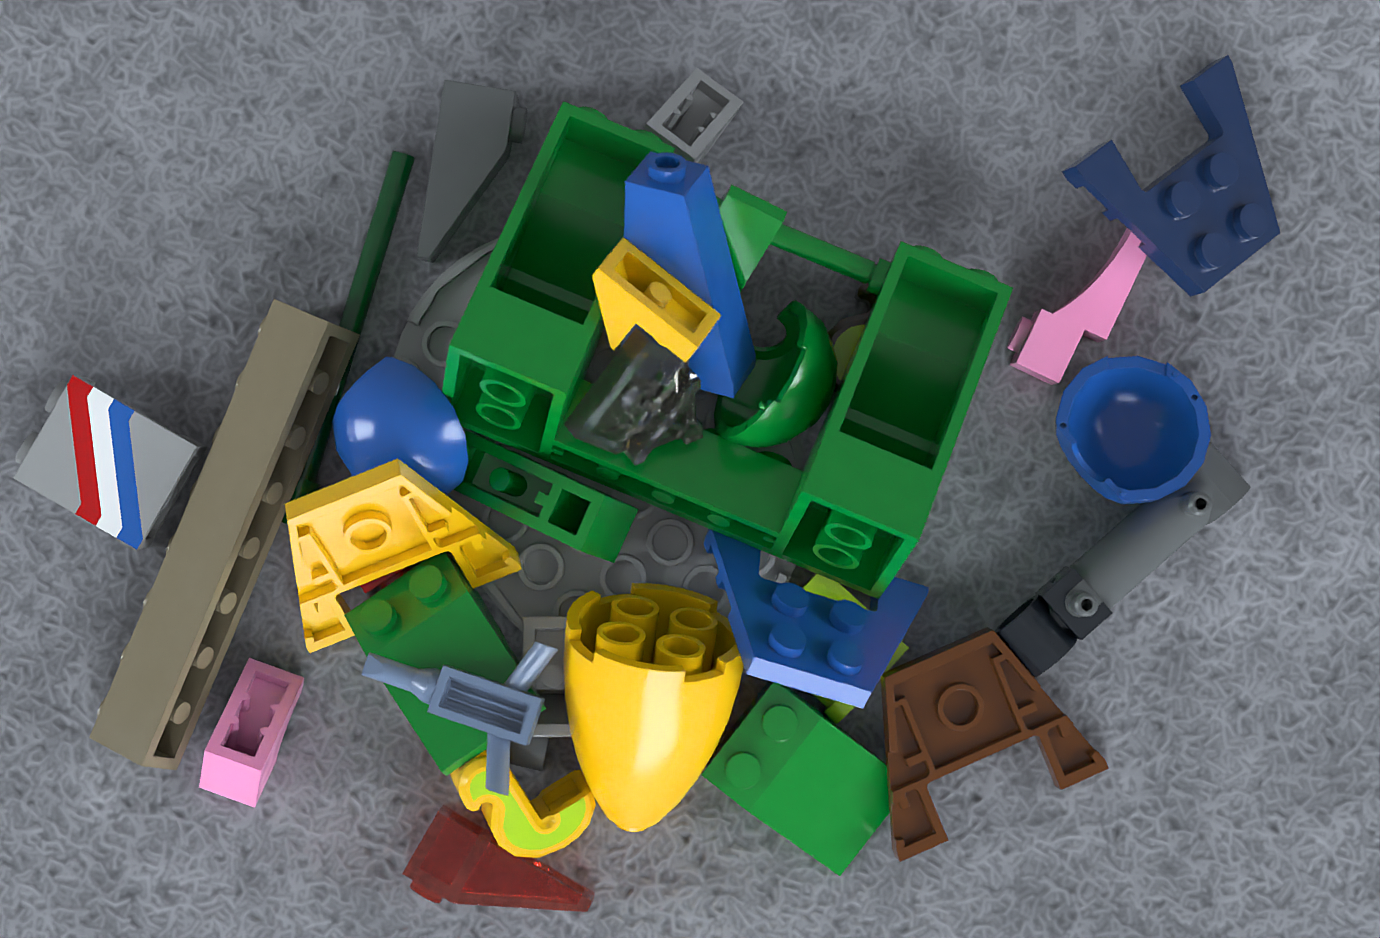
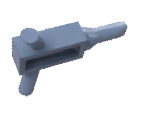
[362,641,558,796]

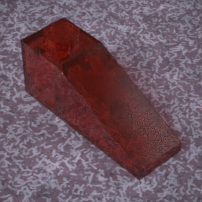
[402,805,595,912]

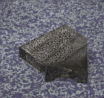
[564,328,703,466]

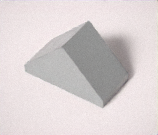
[643,68,744,164]

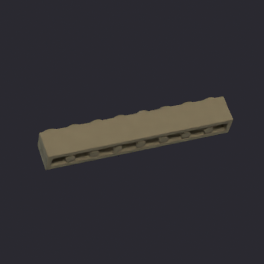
[89,299,360,770]

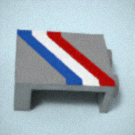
[13,375,207,550]

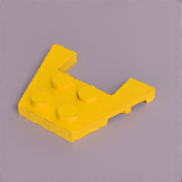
[285,459,522,653]

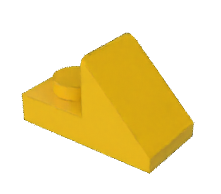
[592,237,721,363]

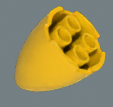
[563,583,743,832]

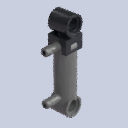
[994,442,1251,678]

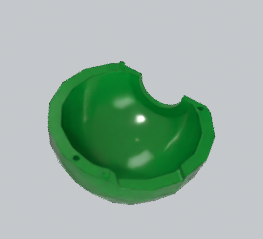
[714,300,838,447]

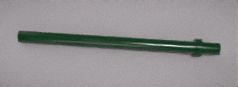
[281,151,415,524]

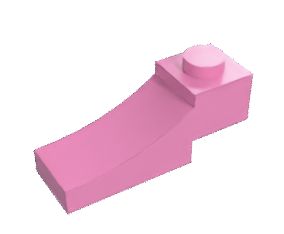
[1007,228,1147,385]

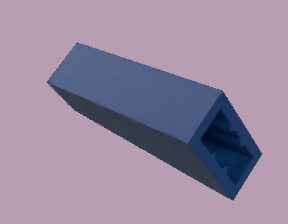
[621,151,756,398]

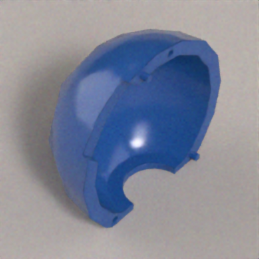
[1055,356,1211,504]
[332,357,469,495]

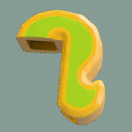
[450,749,596,858]

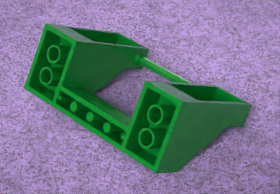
[442,101,1013,599]

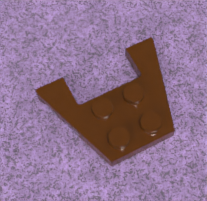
[880,627,1109,862]

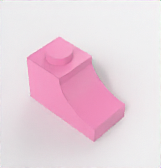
[199,658,304,808]

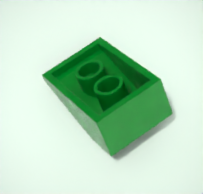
[344,552,546,776]
[701,681,890,876]

